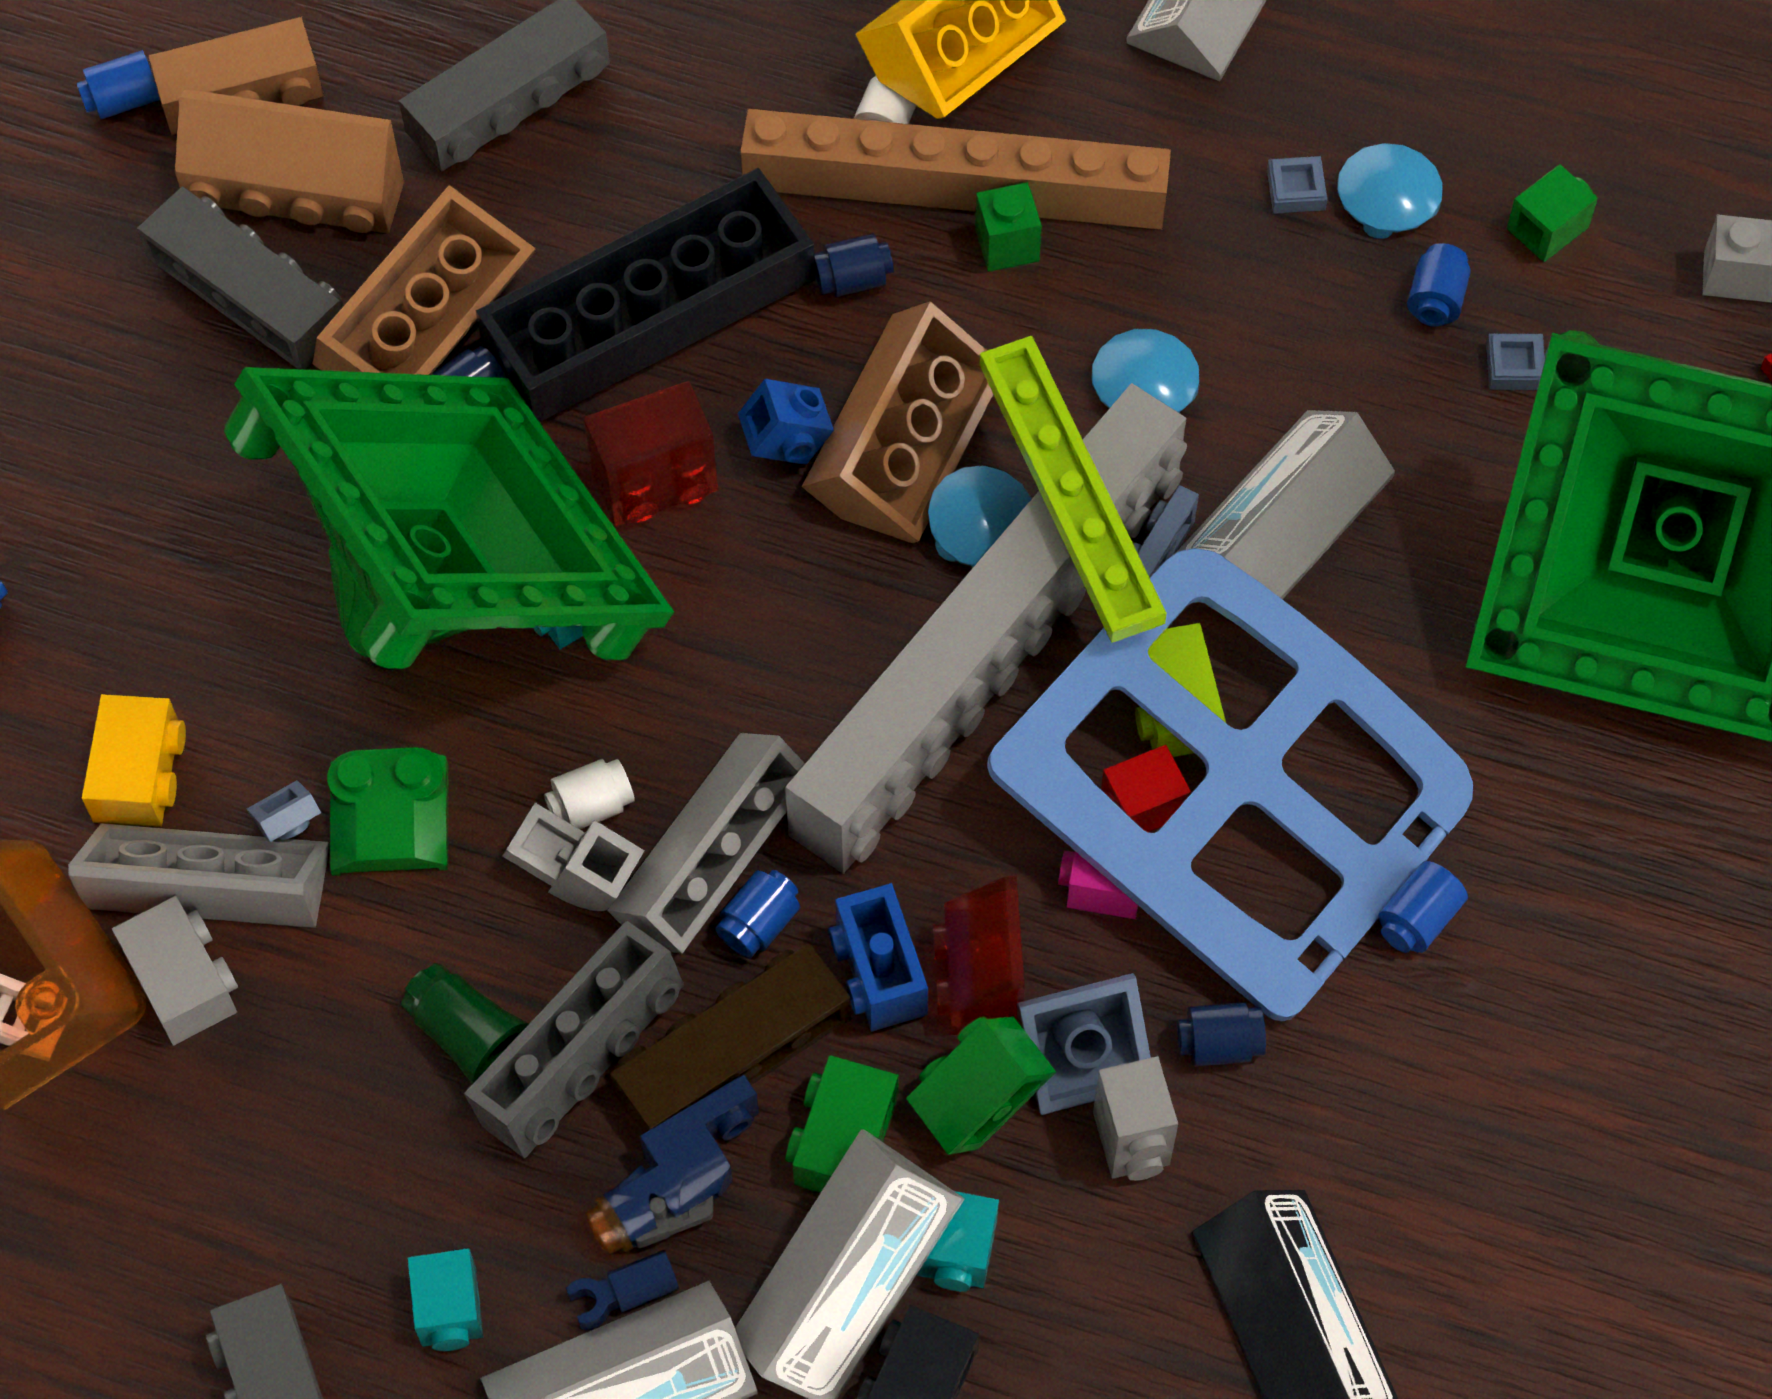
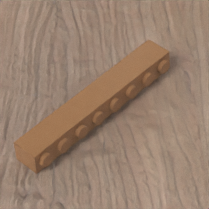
[741,109,1171,230]

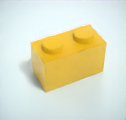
[82,694,186,827]

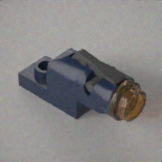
[584,1075,759,1256]

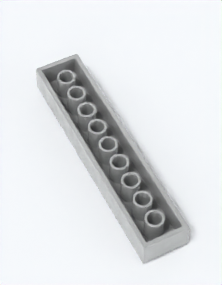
[785,383,1187,874]

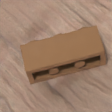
[148,17,324,135]

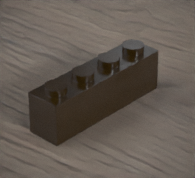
[610,943,851,1134]

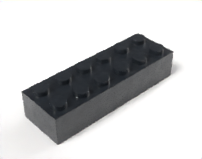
[476,168,815,422]

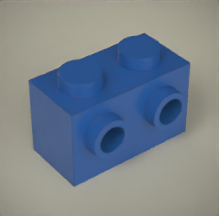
[828,883,928,1032]

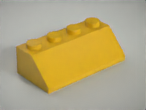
[856,0,1066,119]

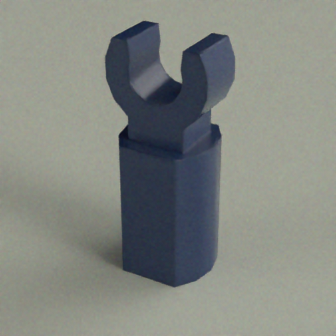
[566,1250,679,1330]

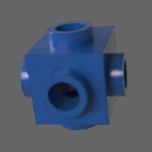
[738,379,834,465]

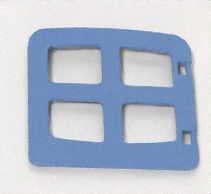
[987,548,1473,1021]

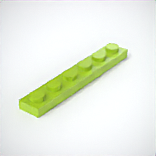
[979,336,1167,643]

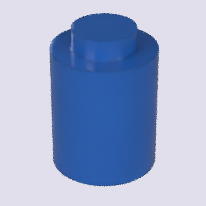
[76,50,161,120]
[1378,861,1468,953]

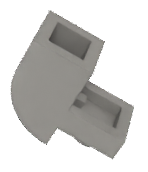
[502,803,645,911]

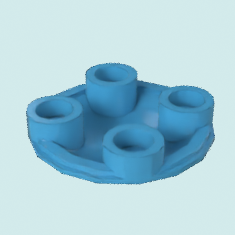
[1337,143,1443,239]
[1091,329,1199,413]
[927,466,1032,567]

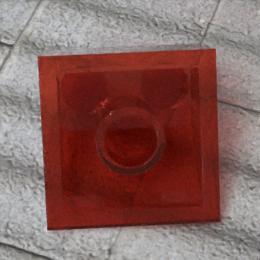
[933,876,1025,1035]

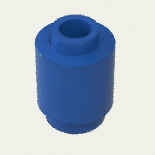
[1407,243,1471,327]
[715,870,800,958]

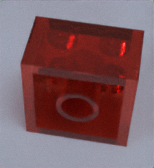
[584,381,718,527]

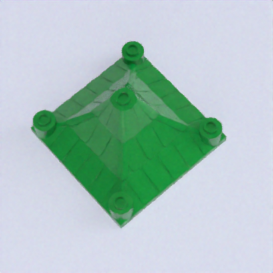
[1466,330,1772,742]
[224,367,674,669]

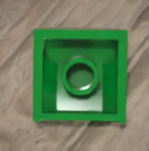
[327,747,448,876]

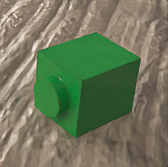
[1506,164,1598,262]
[975,182,1042,272]

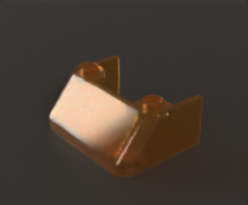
[0,839,147,1110]

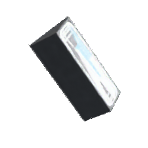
[1192,1190,1398,1399]

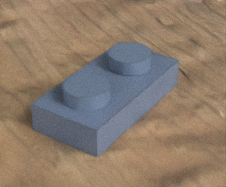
[1133,485,1199,578]

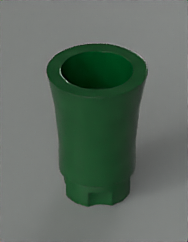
[401,963,529,1084]

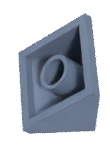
[1016,973,1151,1115]

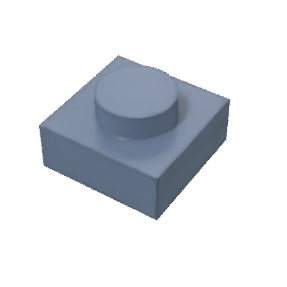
[247,780,321,842]

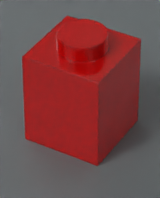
[1101,744,1191,832]

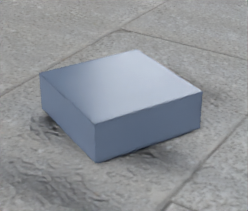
[1267,156,1327,214]
[1486,334,1545,390]

